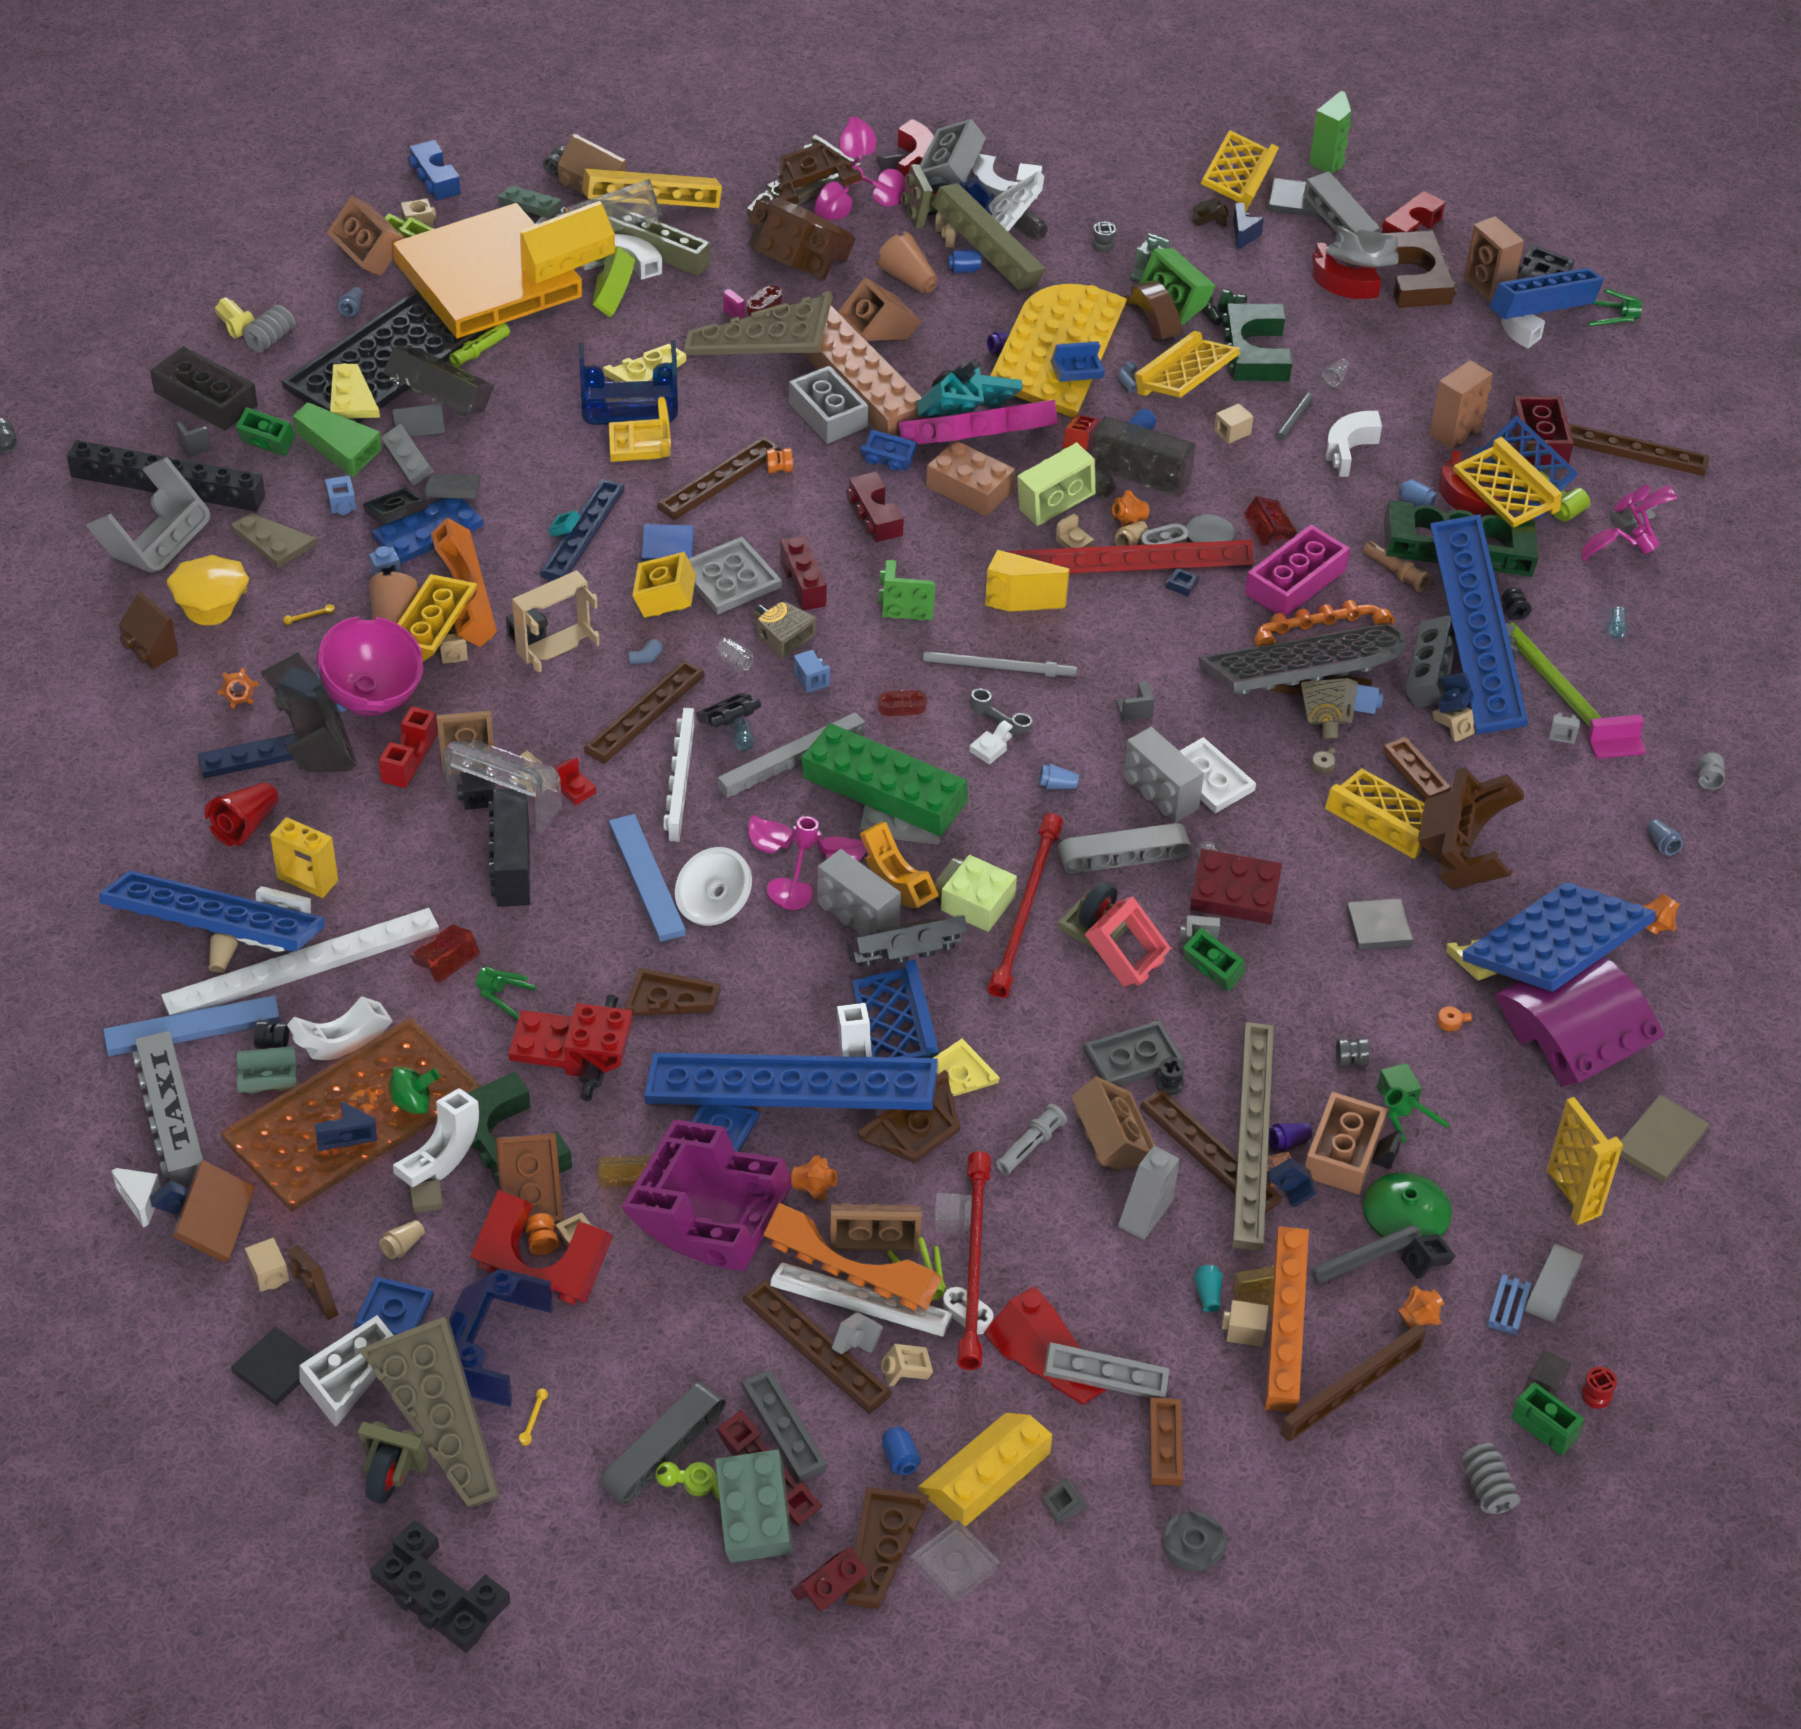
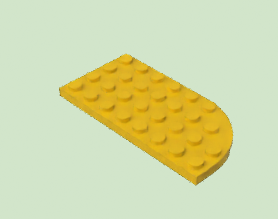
[990,284,1127,418]

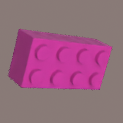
[1245,524,1350,617]

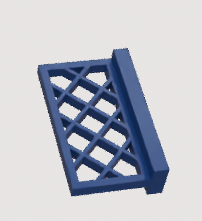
[1472,415,1578,519]
[852,959,939,1058]

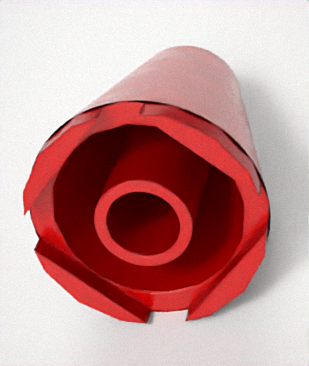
[204,782,279,847]

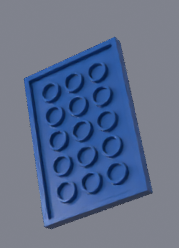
[1462,882,1656,992]

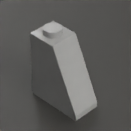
[1118,1146,1180,1240]

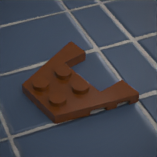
[778,142,863,204]

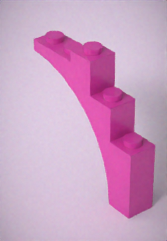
[898,400,1058,444]

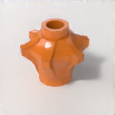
[1112,490,1149,527]
[217,668,259,708]
[1642,893,1680,935]
[791,1155,837,1201]
[1397,1286,1445,1329]

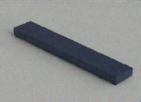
[540,479,624,581]

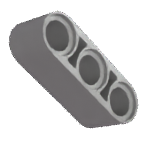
[1525,1243,1584,1324]

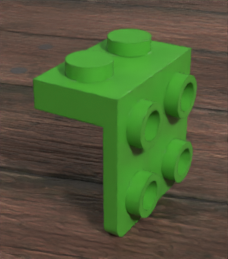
[878,560,935,620]

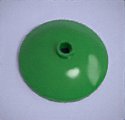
[1363,1172,1452,1238]

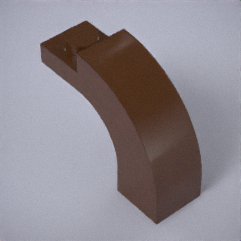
[1124,281,1183,340]

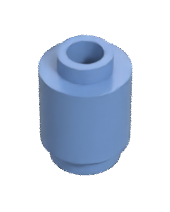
[1399,479,1437,507]

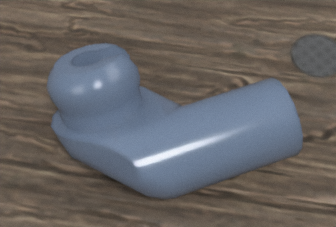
[1118,361,1137,393]
[629,639,663,664]

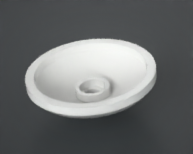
[675,847,752,926]

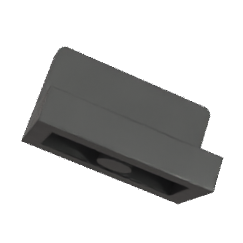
[392,404,445,437]

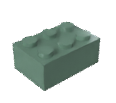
[715,1449,794,1563]

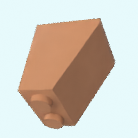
[838,277,922,341]

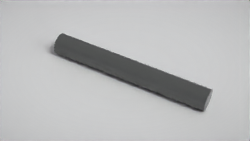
[1276,393,1313,441]

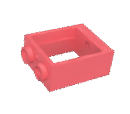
[1084,896,1171,987]

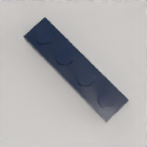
[198,732,309,778]

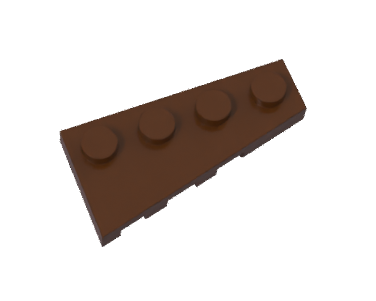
[847,1487,929,1609]

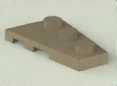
[230,513,318,568]

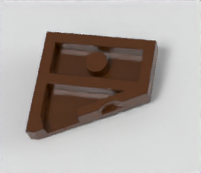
[287,1245,339,1320]

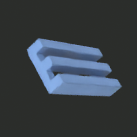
[1487,1274,1532,1335]

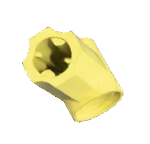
[215,297,255,339]

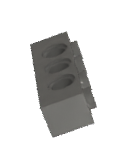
[1404,615,1456,708]

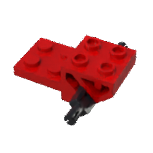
[508,995,633,1102]

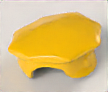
[167,555,249,625]

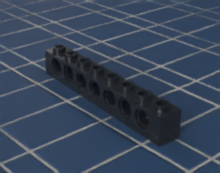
[67,440,266,512]

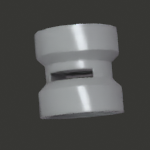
[1698,753,1725,790]

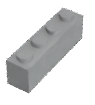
[1303,171,1380,234]

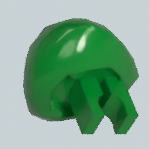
[389,1067,441,1115]

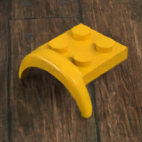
[609,397,671,462]

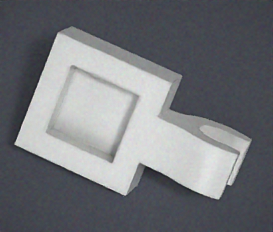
[970,720,1013,765]

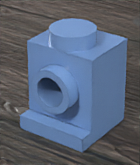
[325,475,356,515]
[369,546,401,576]
[794,650,830,693]

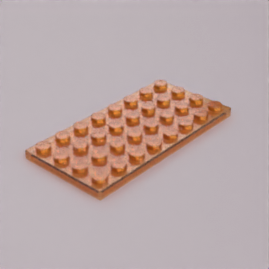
[221,1017,481,1212]

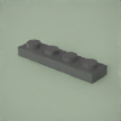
[742,1369,827,1483]

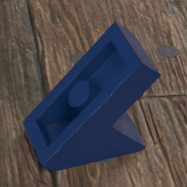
[1233,203,1264,248]
[314,1101,377,1151]

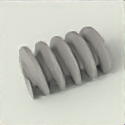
[243,305,296,353]
[1461,1443,1521,1514]

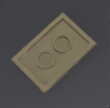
[1620,1095,1710,1183]

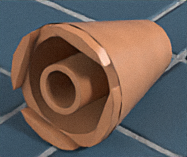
[876,231,937,294]
[369,572,420,623]

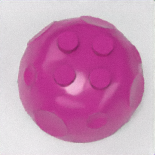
[316,616,424,716]

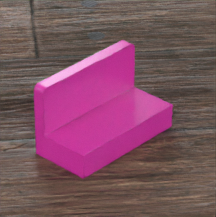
[1587,715,1646,759]

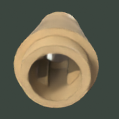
[1114,521,1148,546]
[209,933,238,973]
[379,1220,425,1259]

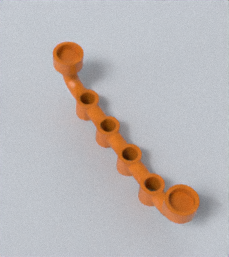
[1253,600,1395,646]

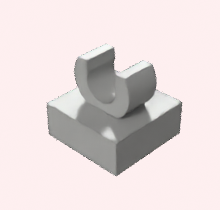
[1549,712,1580,744]

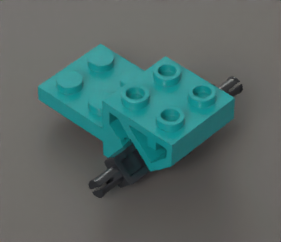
[917,358,1023,418]

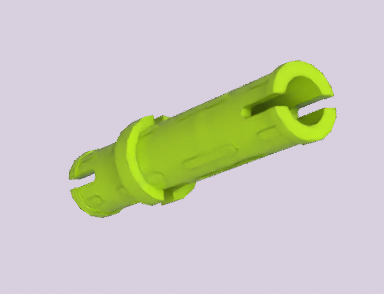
[449,323,510,368]

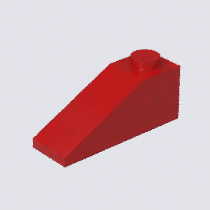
[1062,414,1100,453]

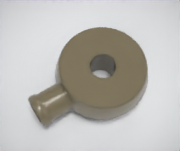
[1311,747,1336,774]

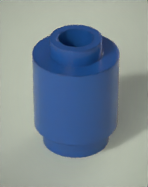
[948,249,981,273]
[881,1427,921,1475]

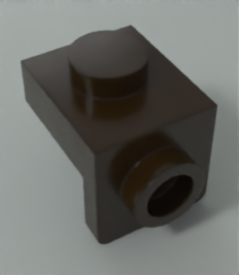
[1193,197,1229,227]

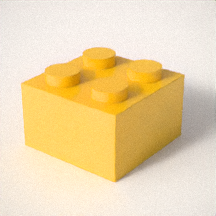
[632,552,696,618]

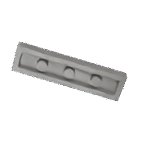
[1043,1342,1170,1398]

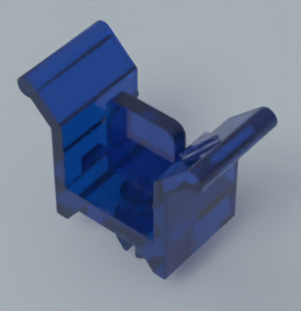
[959,175,995,216]

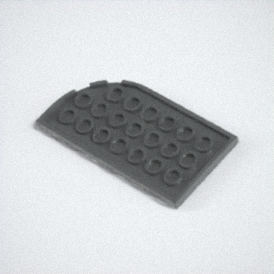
[1199,622,1406,694]

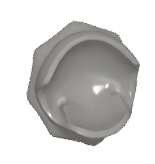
[1326,226,1399,268]

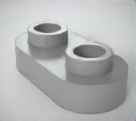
[1141,524,1188,545]

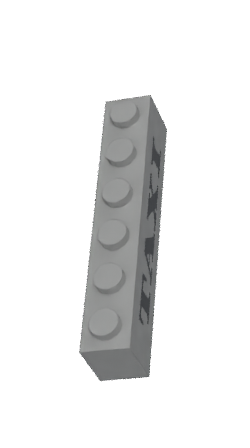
[132,1031,203,1186]

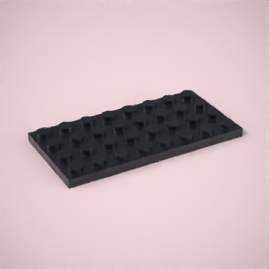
[282,290,484,423]

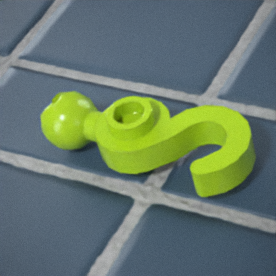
[655,1462,720,1501]

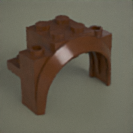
[748,198,856,280]
[1418,767,1524,890]

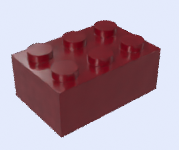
[1510,396,1574,465]
[1190,848,1282,925]

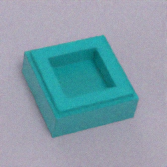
[548,510,581,537]

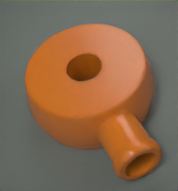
[1437,1006,1472,1032]

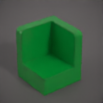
[1377,1063,1422,1102]

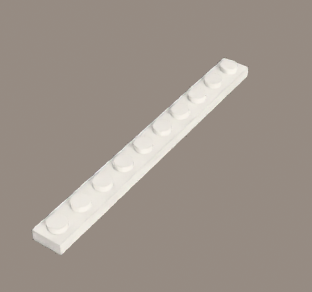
[161,908,439,1016]

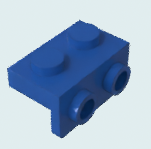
[1050,341,1105,382]
[860,430,918,471]

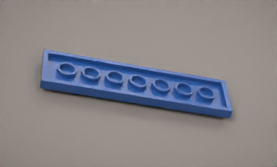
[99,870,325,951]

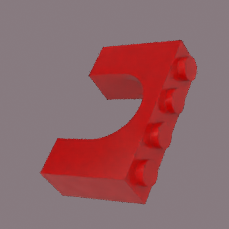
[470,1190,614,1305]

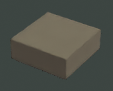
[410,1180,443,1213]

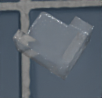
[934,1193,972,1236]

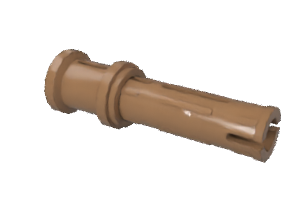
[1362,540,1431,593]

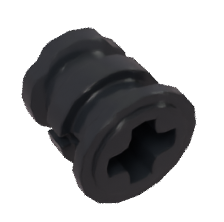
[1501,587,1532,620]
[1155,1057,1185,1095]

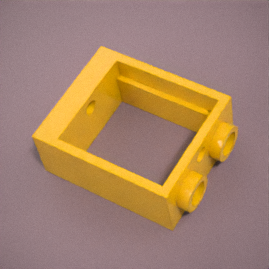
[270,817,338,898]

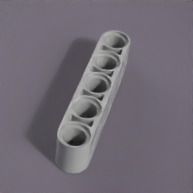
[1058,823,1192,874]

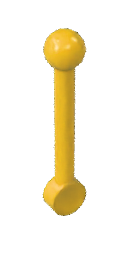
[283,604,335,625]
[519,1388,548,1445]

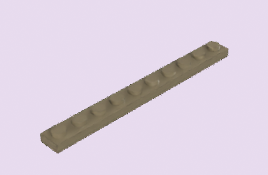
[1232,1022,1274,1251]

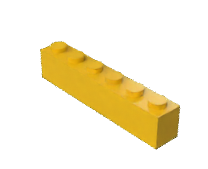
[582,169,722,208]

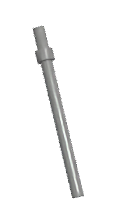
[923,651,1077,677]

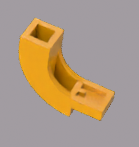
[860,822,939,908]

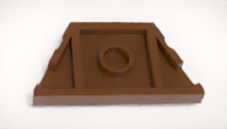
[857,1070,960,1164]

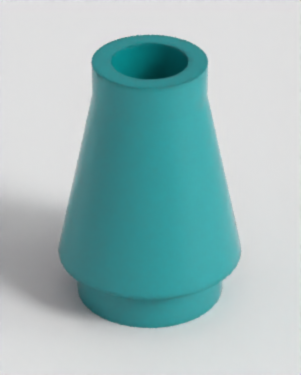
[1193,1265,1223,1312]

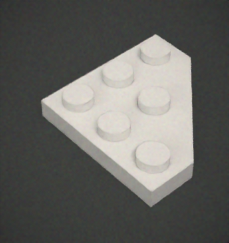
[985,170,1044,231]

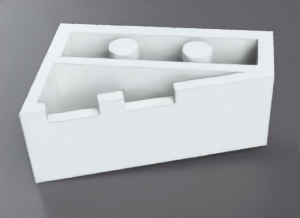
[299,1315,394,1427]

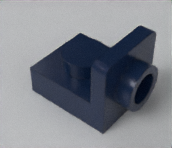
[1438,673,1474,713]
[1267,1158,1317,1207]
[150,1181,189,1224]

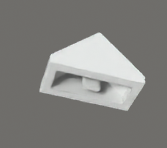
[111,1168,161,1227]

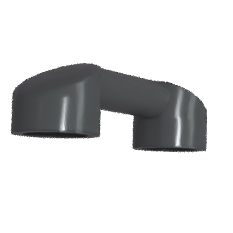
[970,689,1033,735]

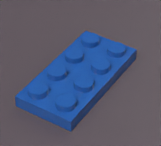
[372,498,484,564]

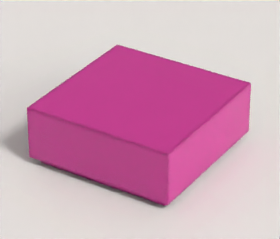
[723,289,745,319]

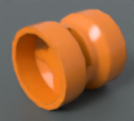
[766,448,793,474]
[525,1213,559,1255]

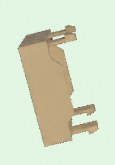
[512,570,600,672]

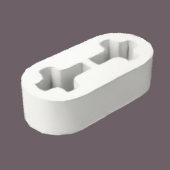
[943,1287,994,1334]

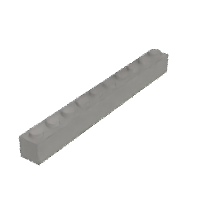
[718,712,865,798]

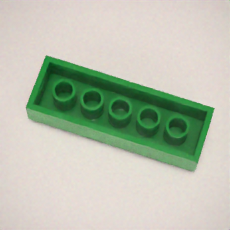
[801,723,968,837]

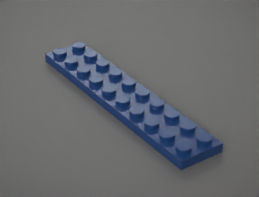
[1430,515,1528,735]
[644,1053,938,1110]

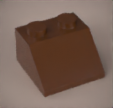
[119,592,178,669]

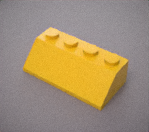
[520,201,615,283]
[397,574,477,663]
[918,1413,1053,1529]

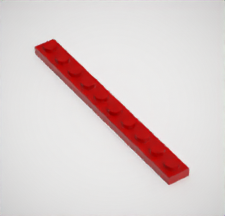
[1005,540,1254,574]

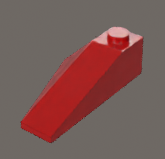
[984,1286,1107,1405]

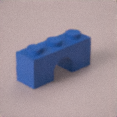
[408,140,461,201]

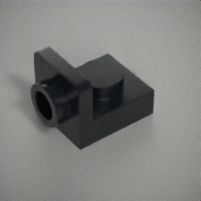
[1401,1235,1456,1279]

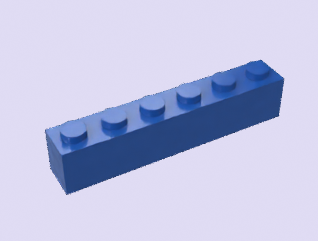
[1489,268,1604,319]

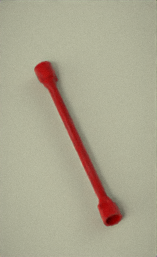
[987,813,1064,998]
[957,1151,991,1370]

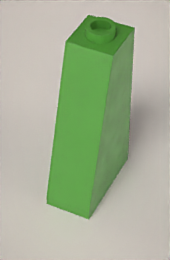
[294,402,382,477]

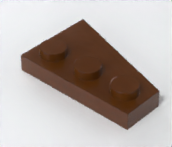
[624,967,721,1016]

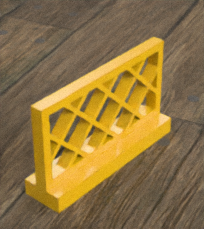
[1201,130,1279,212]
[1135,331,1240,398]
[1453,437,1562,528]
[1325,768,1425,859]
[1546,1097,1623,1225]

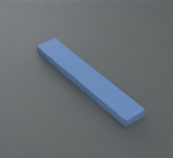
[609,814,686,942]
[103,995,280,1057]

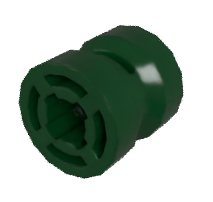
[1217,289,1247,313]

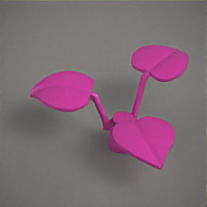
[814,116,906,220]
[1581,484,1678,562]
[748,815,867,910]

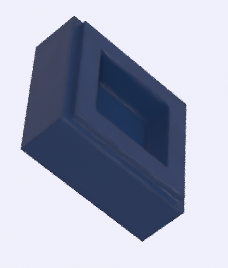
[1166,568,1199,596]

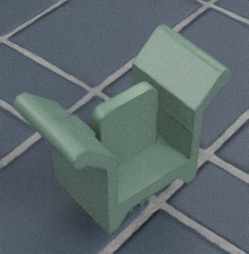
[1130,233,1170,282]

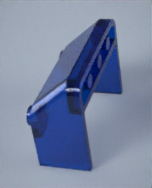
[579,340,678,425]
[449,1269,553,1407]

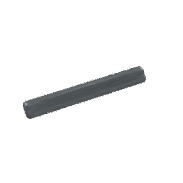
[1311,1225,1422,1283]

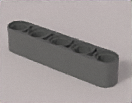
[599,1382,726,1505]

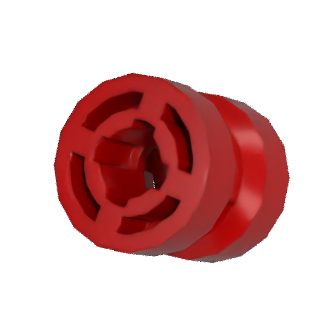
[1581,1366,1617,1409]

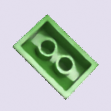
[1309,91,1351,174]
[1139,248,1216,325]

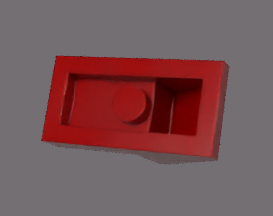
[547,757,596,806]

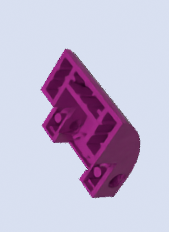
[1494,957,1665,1087]
[622,1119,792,1271]

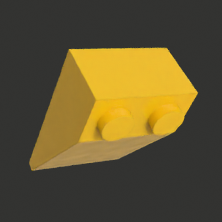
[985,550,1069,612]

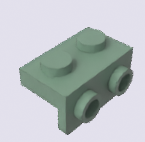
[236,1046,297,1094]

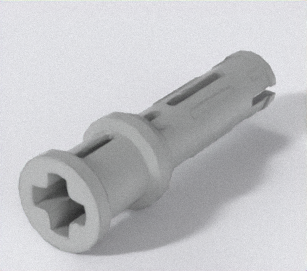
[995,1104,1067,1175]

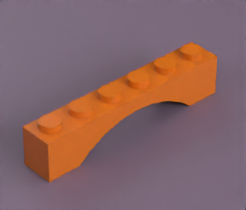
[431,518,497,647]
[764,1203,942,1311]
[1264,1226,1309,1413]

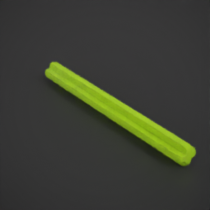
[1510,623,1601,726]

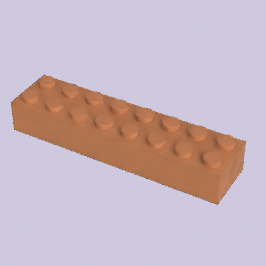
[802,306,927,437]

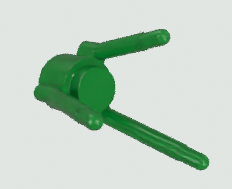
[1588,288,1642,326]
[476,967,536,1021]
[1384,1087,1449,1143]

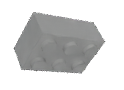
[920,119,986,186]
[789,366,868,444]
[1123,727,1204,823]
[817,849,901,936]

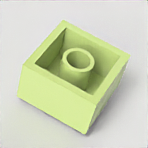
[941,854,1017,932]

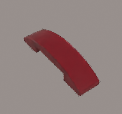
[716,1410,822,1527]

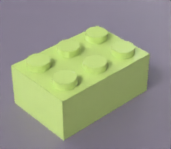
[1017,443,1096,526]

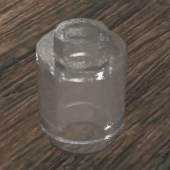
[715,638,754,673]

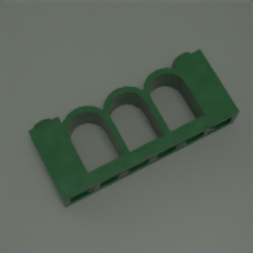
[1384,500,1539,577]

